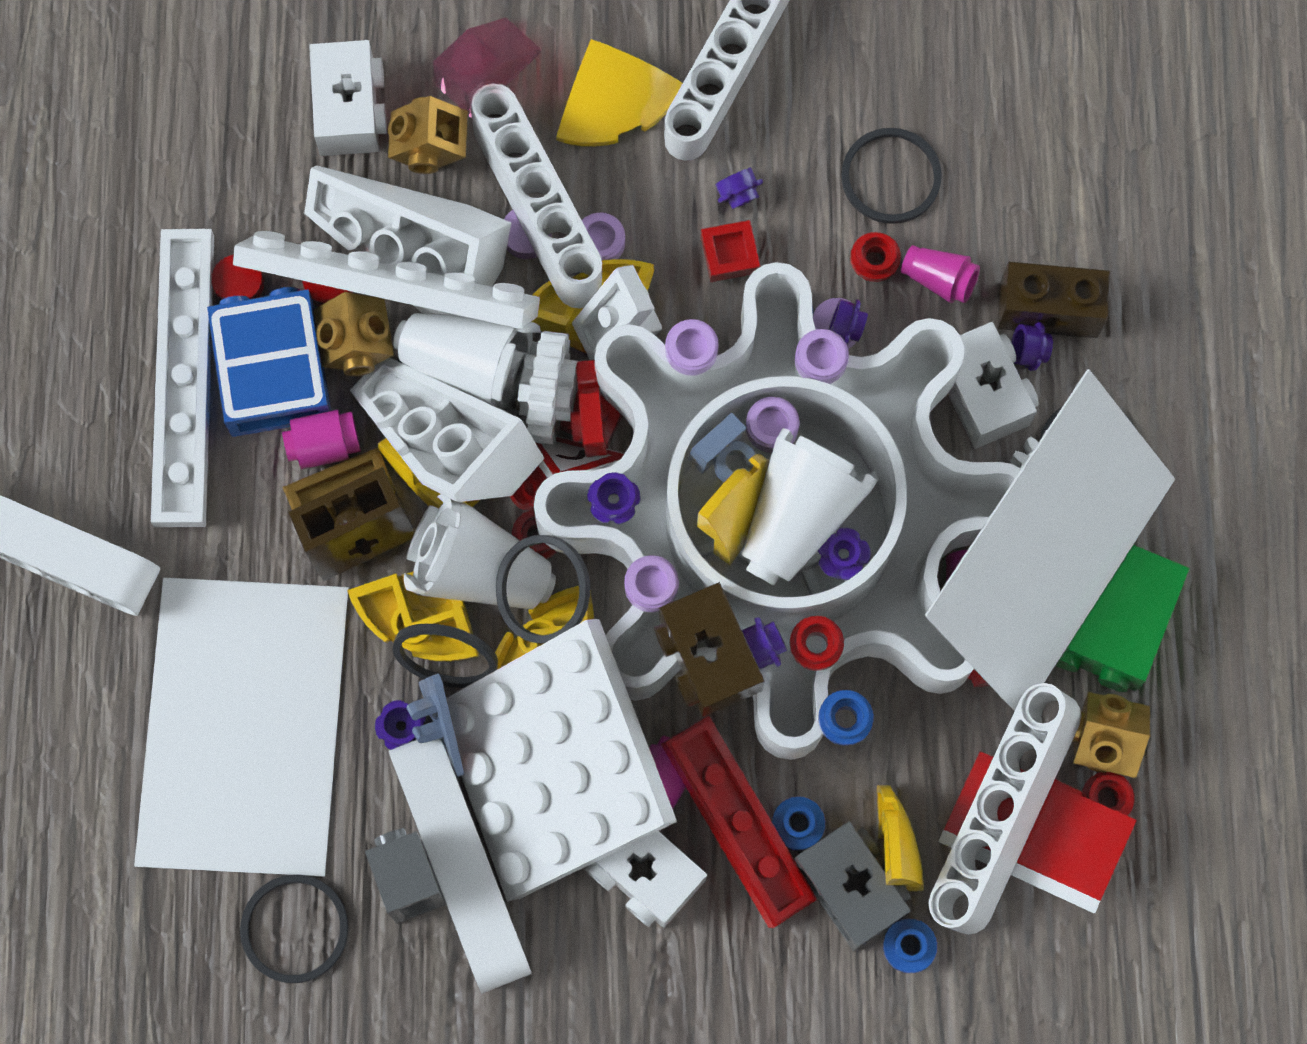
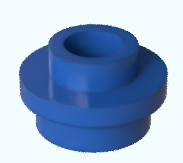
[818,690,874,746]
[772,797,825,850]
[883,919,937,974]

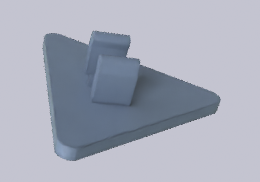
[406,674,464,777]

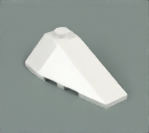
[304,166,511,316]
[350,358,544,502]

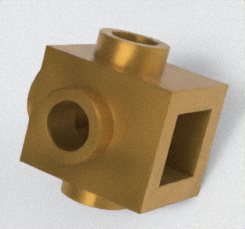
[388,96,468,174]
[314,292,394,376]
[1072,692,1150,778]

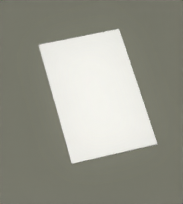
[925,369,1175,711]
[134,578,349,877]

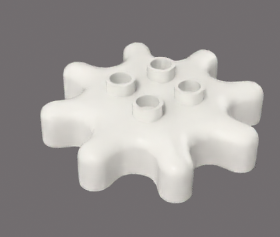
[534,262,1021,760]

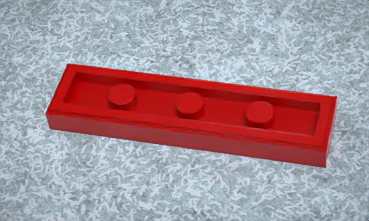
[661,716,817,928]

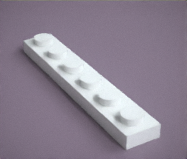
[151,229,214,527]
[233,231,540,329]

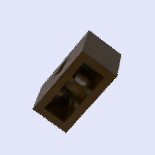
[997,261,1110,338]
[288,467,415,581]
[653,582,765,717]

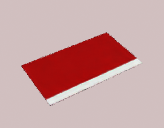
[938,751,1137,913]

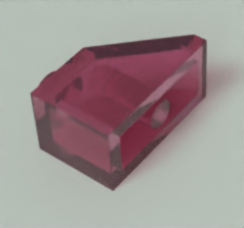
[433,17,541,118]

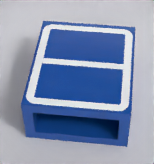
[207,287,331,437]

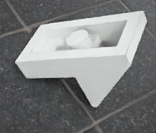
[572,265,662,360]

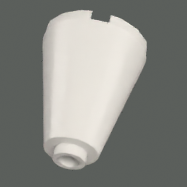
[393,313,541,416]
[742,428,877,585]
[404,494,556,610]

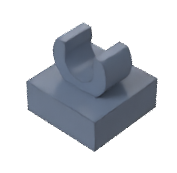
[688,412,755,482]

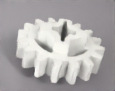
[518,331,578,445]

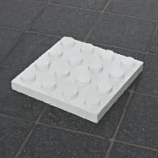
[446,619,677,901]

